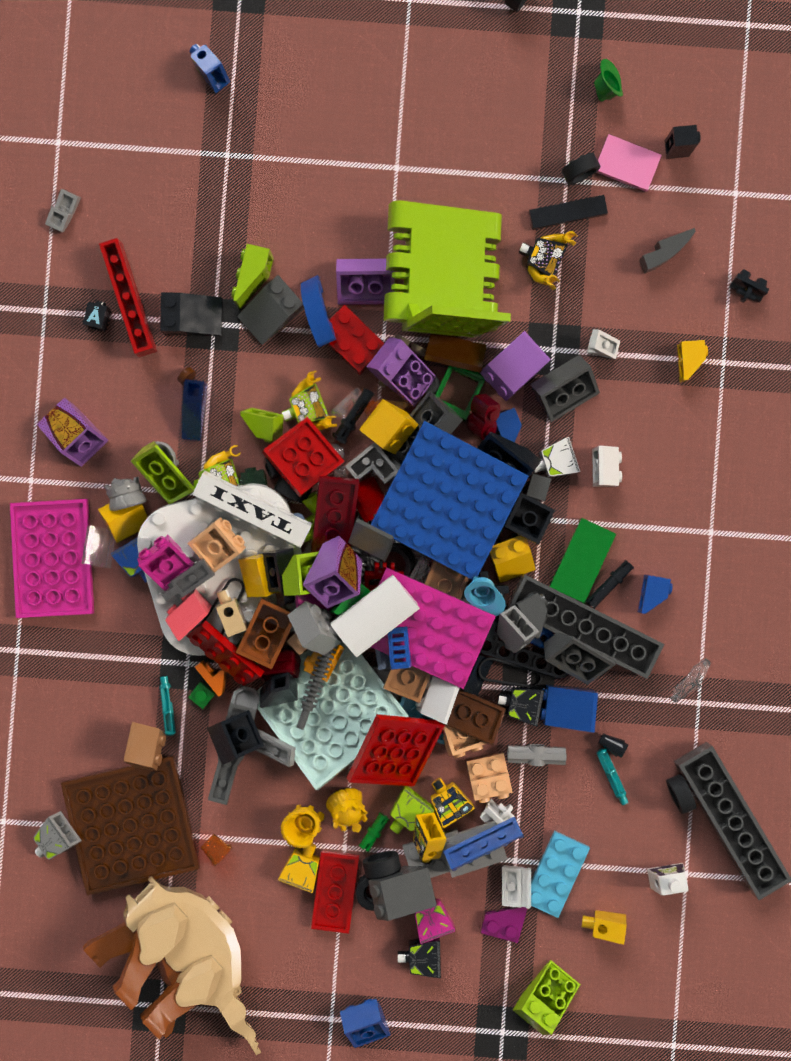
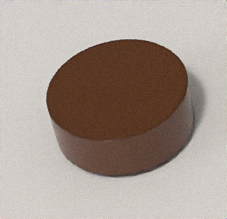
[177,367,196,386]

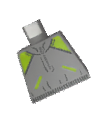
[34,811,82,860]

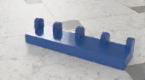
[443,817,524,871]

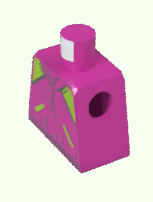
[415,899,455,944]

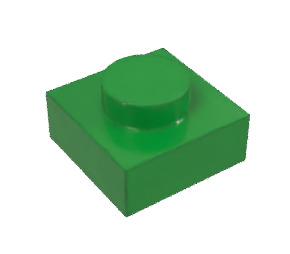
[188,682,216,709]

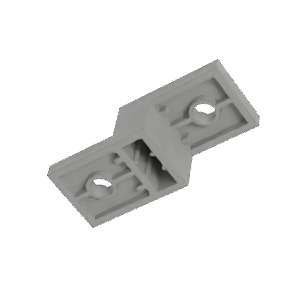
[402,821,508,878]

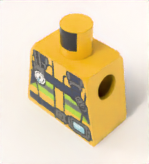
[431,777,475,828]
[413,813,447,863]

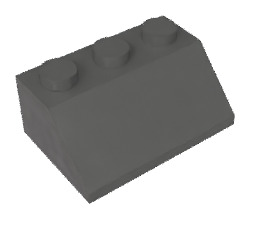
[530,355,600,422]
[543,633,616,685]

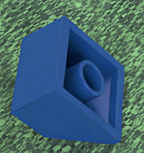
[340,999,391,1048]

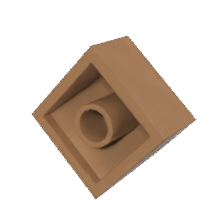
[123,722,166,771]

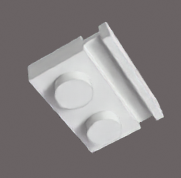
[502,865,531,909]

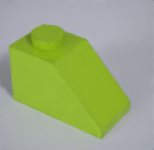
[240,408,284,442]

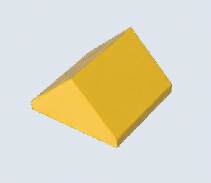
[98,504,148,543]
[238,554,275,597]

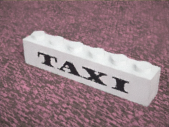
[192,471,312,548]

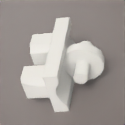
[480,799,515,825]

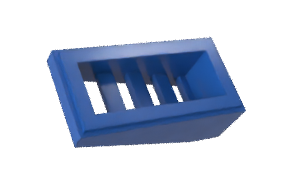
[388,626,412,670]

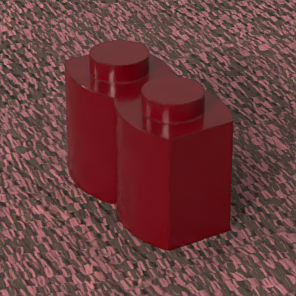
[467,393,500,440]

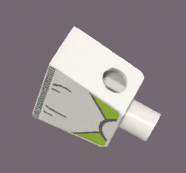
[534,437,580,477]

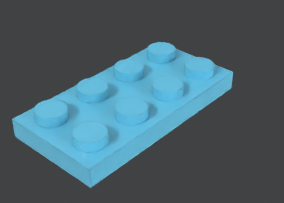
[531,830,590,918]

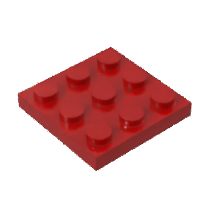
[262,417,345,497]

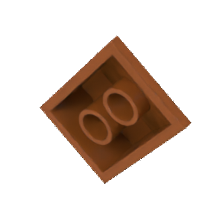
[236,597,292,669]

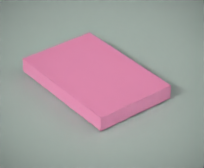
[596,134,662,192]

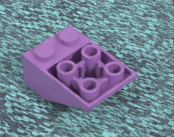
[366,337,437,406]

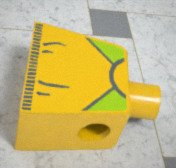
[278,843,320,893]

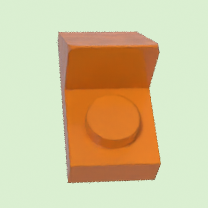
[195,660,227,697]

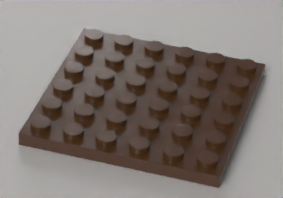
[61,755,200,896]

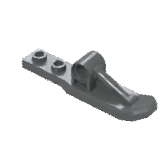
[208,686,260,805]

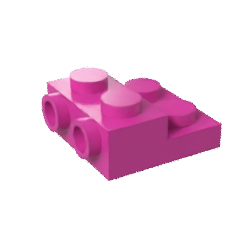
[137,535,194,591]

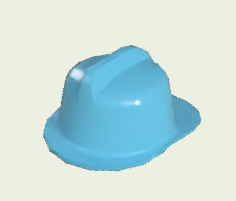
[464,576,506,616]

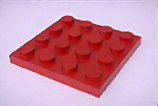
[346,714,445,786]

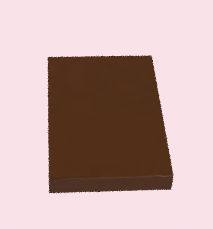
[424,334,487,373]
[440,689,506,746]

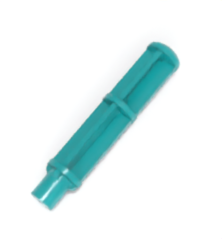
[159,676,176,736]
[596,748,628,805]

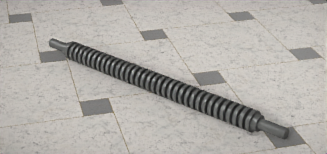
[296,514,375,730]

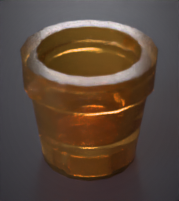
[201,834,233,866]

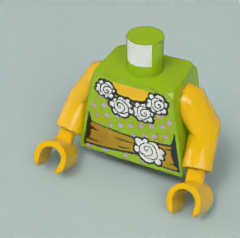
[282,370,337,431]
[193,445,241,487]

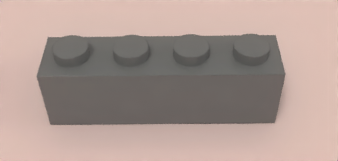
[382,391,462,470]

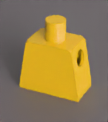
[581,910,627,945]

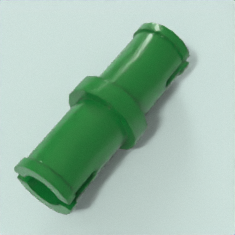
[359,812,390,852]

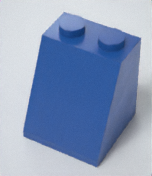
[540,684,598,733]

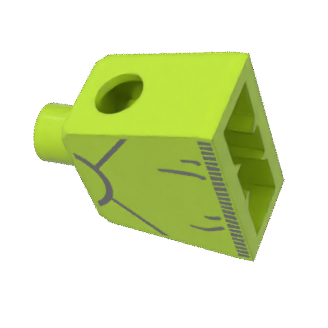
[390,786,435,834]

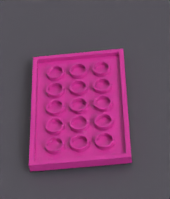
[10,499,94,618]
[371,567,496,689]

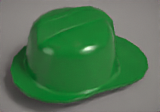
[594,59,623,102]

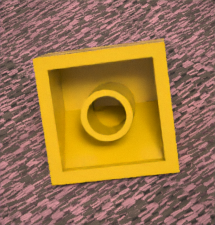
[359,399,419,454]
[489,535,536,583]

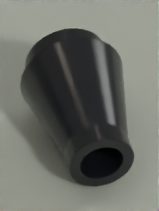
[598,733,629,758]

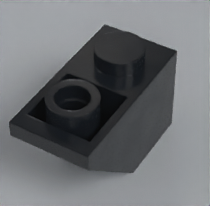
[260,672,298,708]

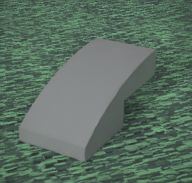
[45,189,81,232]

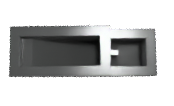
[639,228,696,274]

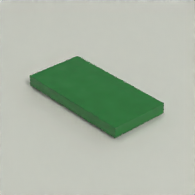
[549,518,616,603]

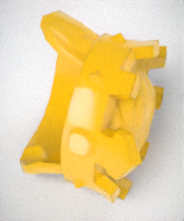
[326,788,368,833]
[281,804,325,849]

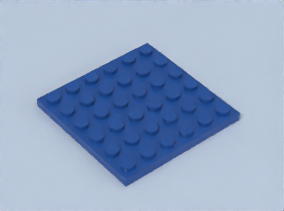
[370,421,529,580]

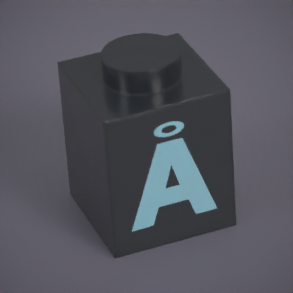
[83,300,111,332]

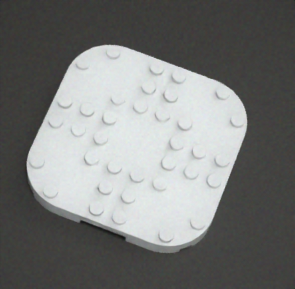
[137,483,302,656]

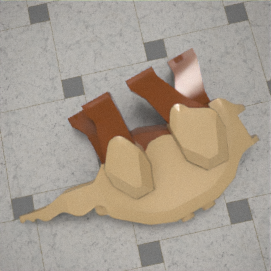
[83,876,261,1056]

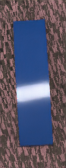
[301,275,336,347]

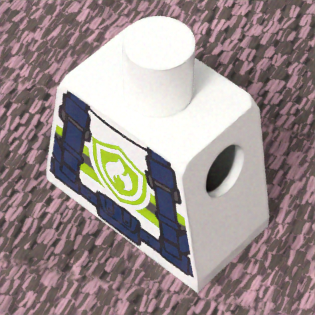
[647,863,689,896]

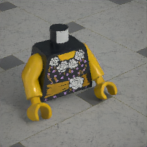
[519,231,578,290]

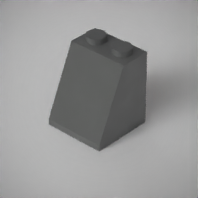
[368,866,437,921]

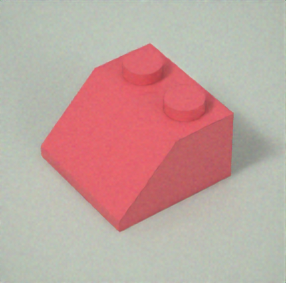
[165,589,212,641]

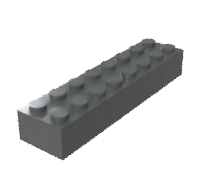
[507,574,665,679]
[674,742,791,900]

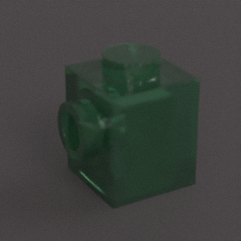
[238,467,268,486]

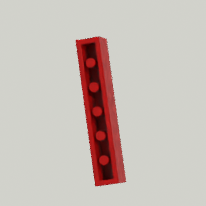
[99,238,158,358]

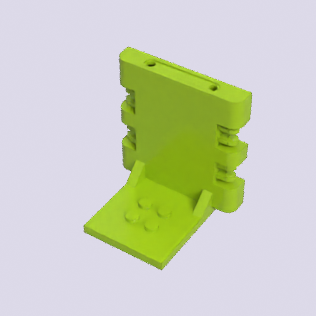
[384,200,511,338]

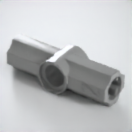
[507,744,567,766]

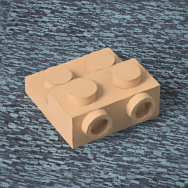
[187,517,246,573]
[443,726,486,758]
[466,752,513,803]

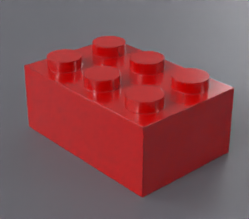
[328,304,384,375]

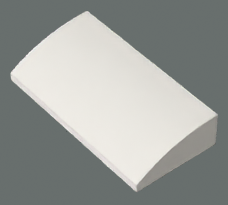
[330,575,420,657]

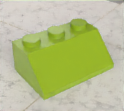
[131,441,195,504]
[282,551,319,596]

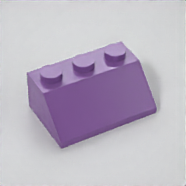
[336,259,395,305]

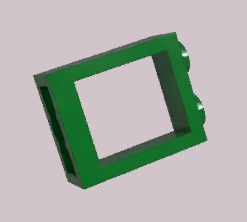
[435,366,485,422]

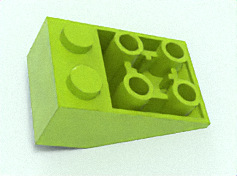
[231,244,274,309]
[513,960,581,1035]

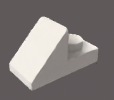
[587,329,620,359]

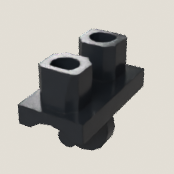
[729,269,769,303]

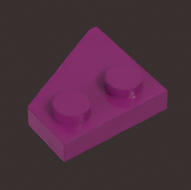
[480,907,527,943]

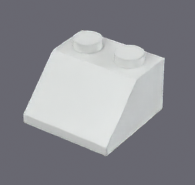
[592,446,622,487]
[416,675,460,724]

